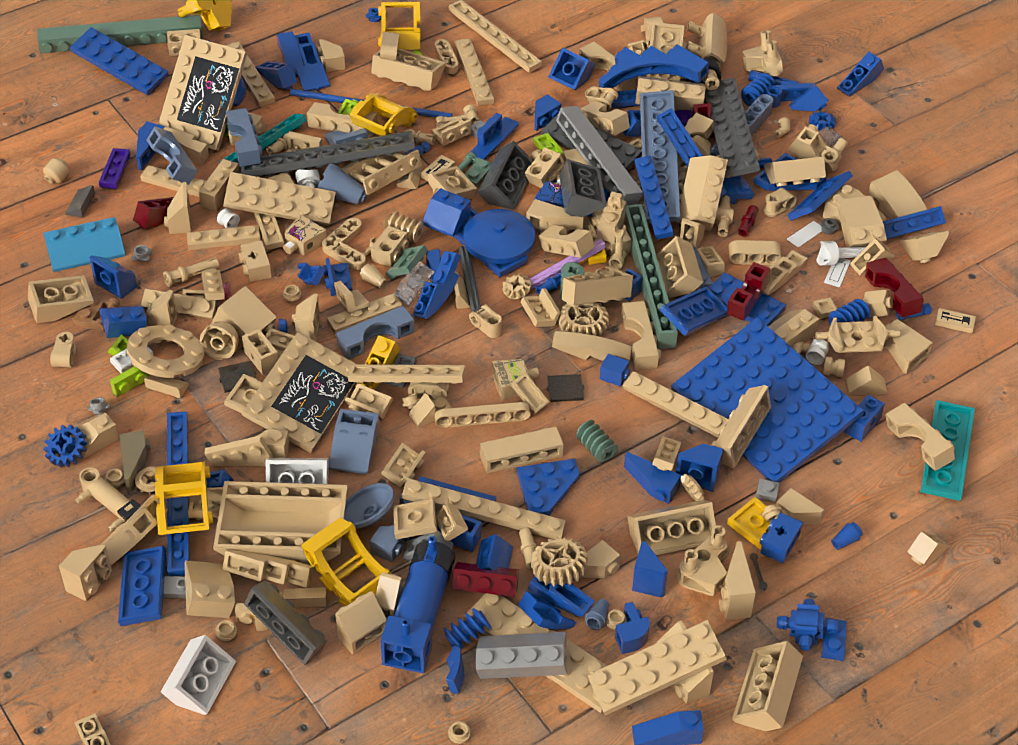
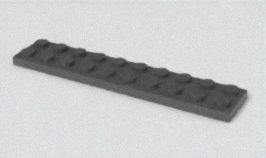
[705,78,760,178]
[241,131,415,177]

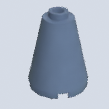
[317,163,367,205]

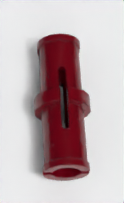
[737,205,759,237]

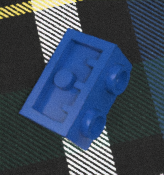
[323,258,353,296]

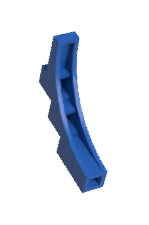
[599,44,709,88]

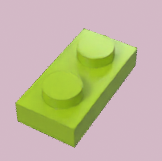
[533,133,563,158]
[110,366,149,397]

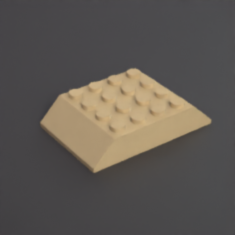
[213,481,348,565]

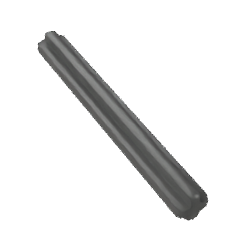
[459,246,481,312]

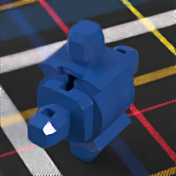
[777,598,838,651]

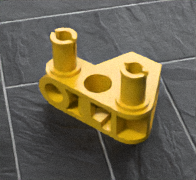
[177,0,232,31]

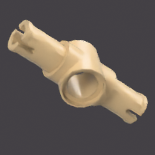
[714,195,734,237]

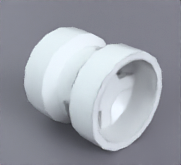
[806,339,830,365]

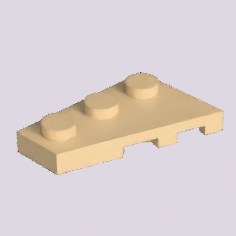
[205,435,275,467]

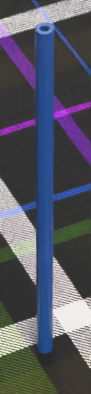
[290,89,452,118]

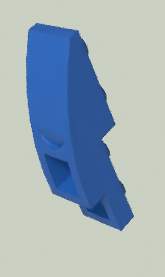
[412,251,461,319]

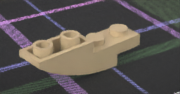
[101,495,168,565]

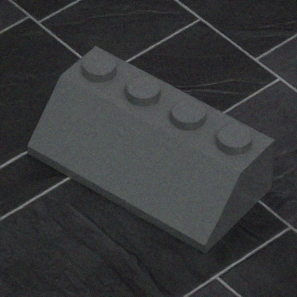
[478,141,533,210]
[559,159,606,217]
[244,580,327,665]

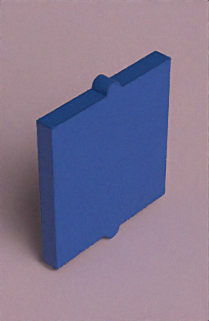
[296,62,330,91]

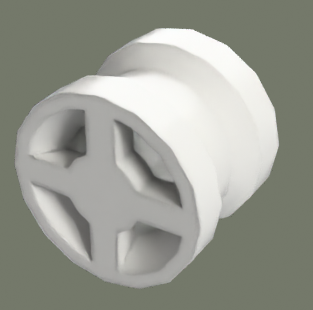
[217,208,240,228]

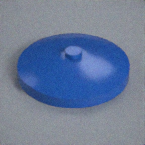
[463,209,535,264]

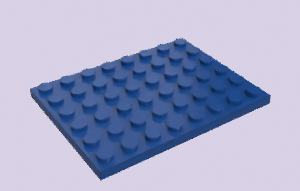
[671,317,864,483]

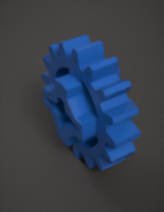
[43,424,88,468]

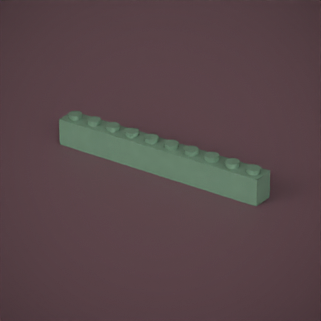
[37,15,203,54]
[624,204,678,349]

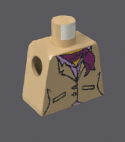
[283,215,327,255]

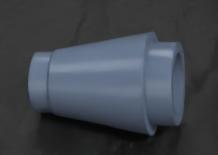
[585,599,610,630]

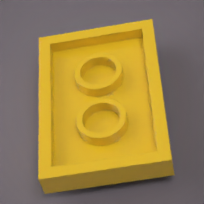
[727,497,801,560]

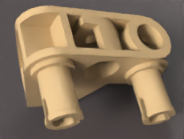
[743,30,783,76]
[788,124,848,173]
[677,525,730,596]

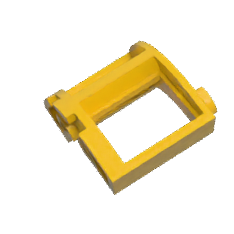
[378,2,420,50]
[349,93,418,136]
[155,461,213,535]
[301,517,392,606]

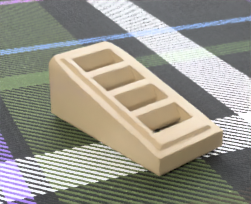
[697,246,725,277]

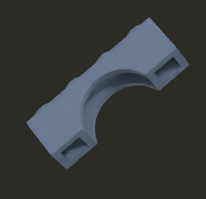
[226,108,263,167]
[146,127,198,185]
[336,306,414,360]
[370,492,412,563]

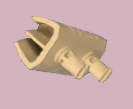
[686,13,727,68]

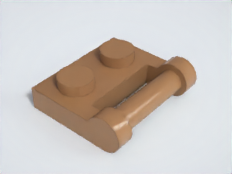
[73,295,120,331]

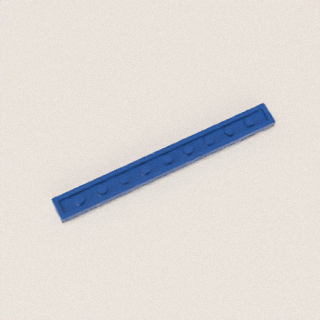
[167,411,189,576]

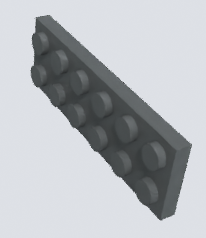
[541,113,642,171]

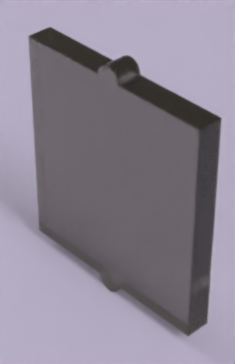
[218,361,256,393]
[547,374,584,402]

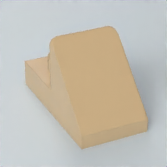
[409,393,452,428]

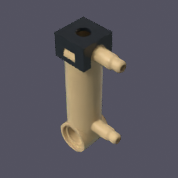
[75,467,141,532]

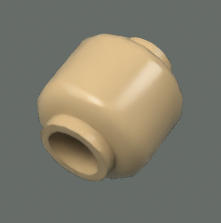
[43,158,69,184]

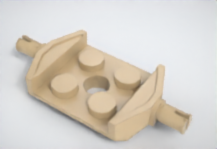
[815,316,900,353]

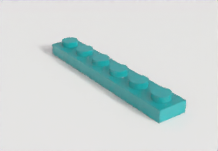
[219,114,307,164]

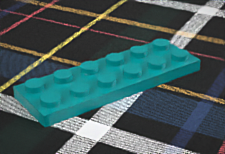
[920,400,975,501]

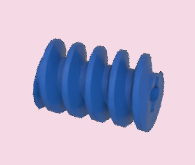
[741,73,776,106]
[828,299,870,326]
[443,608,492,649]

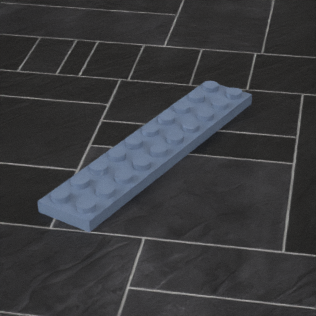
[640,90,681,224]

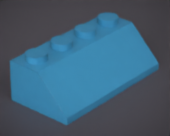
[43,217,125,272]

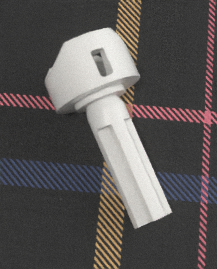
[296,169,320,188]
[816,241,866,266]

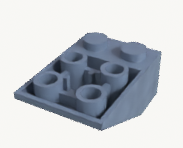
[329,409,380,474]

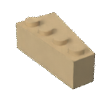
[562,266,633,307]

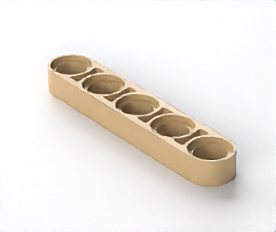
[434,402,531,428]

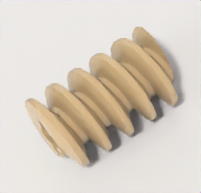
[383,211,423,243]

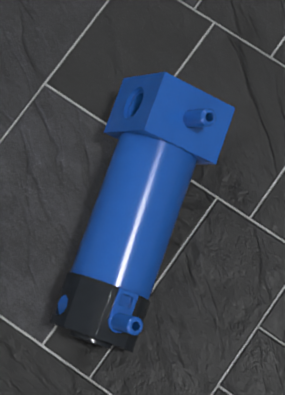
[380,536,456,674]

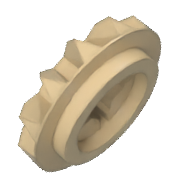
[502,273,531,299]
[135,466,157,495]
[680,474,704,501]

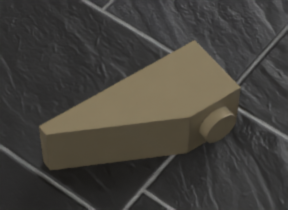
[119,430,151,492]

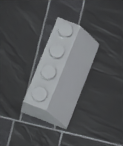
[476,632,567,679]

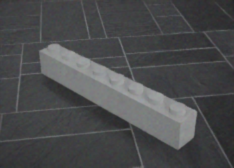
[556,106,643,205]

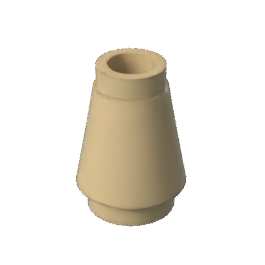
[360,264,387,289]

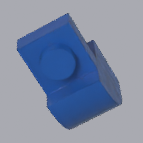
[615,602,650,654]

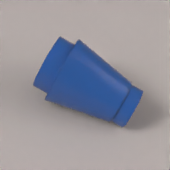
[831,522,863,550]

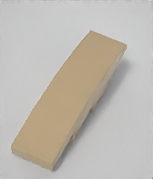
[763,250,807,296]
[552,331,632,361]
[222,549,312,588]

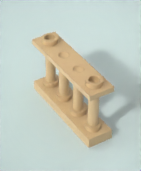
[341,149,422,195]

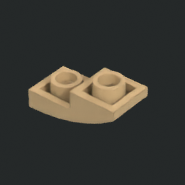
[74,713,111,745]

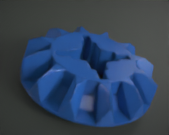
[809,111,836,131]

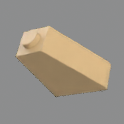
[885,319,933,374]

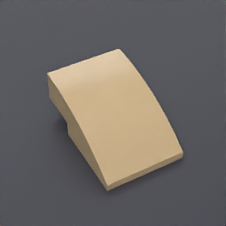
[868,170,927,219]

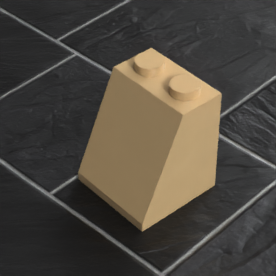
[211,286,277,344]

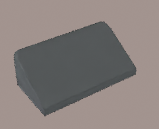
[65,185,95,218]

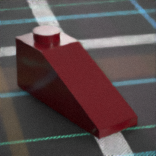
[133,197,174,229]

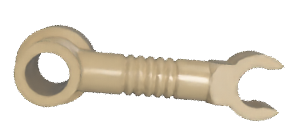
[435,104,479,127]
[608,223,627,270]

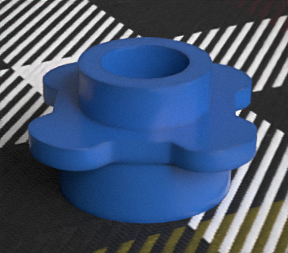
[366,8,381,22]

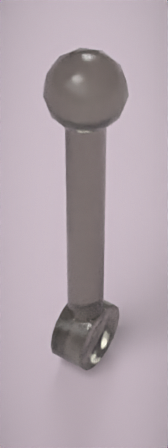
[750,553,767,591]

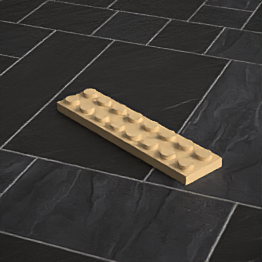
[464,593,607,713]

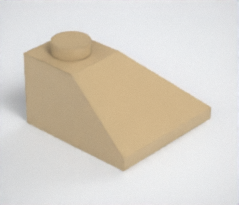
[164,182,191,234]
[900,231,949,263]
[292,294,320,341]
[70,413,119,459]

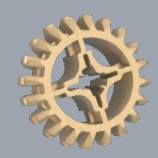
[559,302,609,337]
[531,536,588,587]

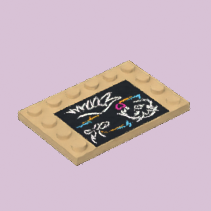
[158,35,248,151]
[242,332,358,453]

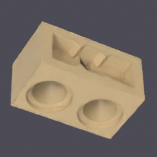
[167,29,201,56]
[525,147,565,188]
[371,226,409,268]

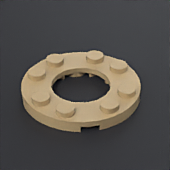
[126,324,205,378]

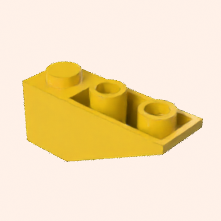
[354,335,401,390]

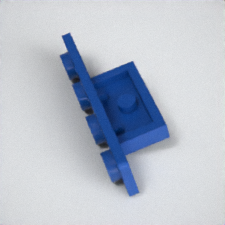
[470,113,519,160]

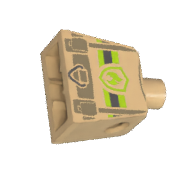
[492,359,539,400]

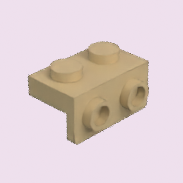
[432,118,471,146]
[521,288,560,327]
[345,383,393,420]
[381,443,425,487]
[188,487,223,519]

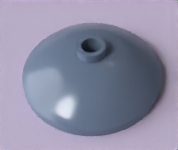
[344,483,395,529]

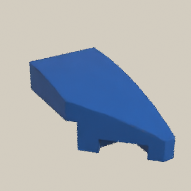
[298,263,326,285]
[446,646,464,694]

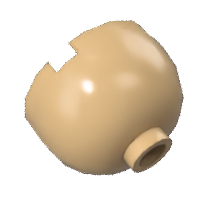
[200,321,239,360]

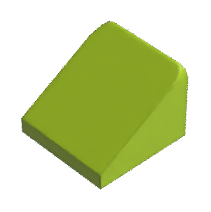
[107,335,128,355]

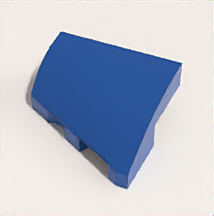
[518,591,576,629]

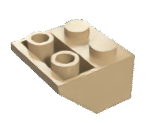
[59,544,112,601]
[335,591,387,655]

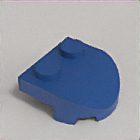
[722,175,754,204]

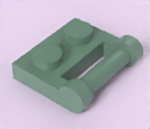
[458,152,492,188]
[386,245,428,280]

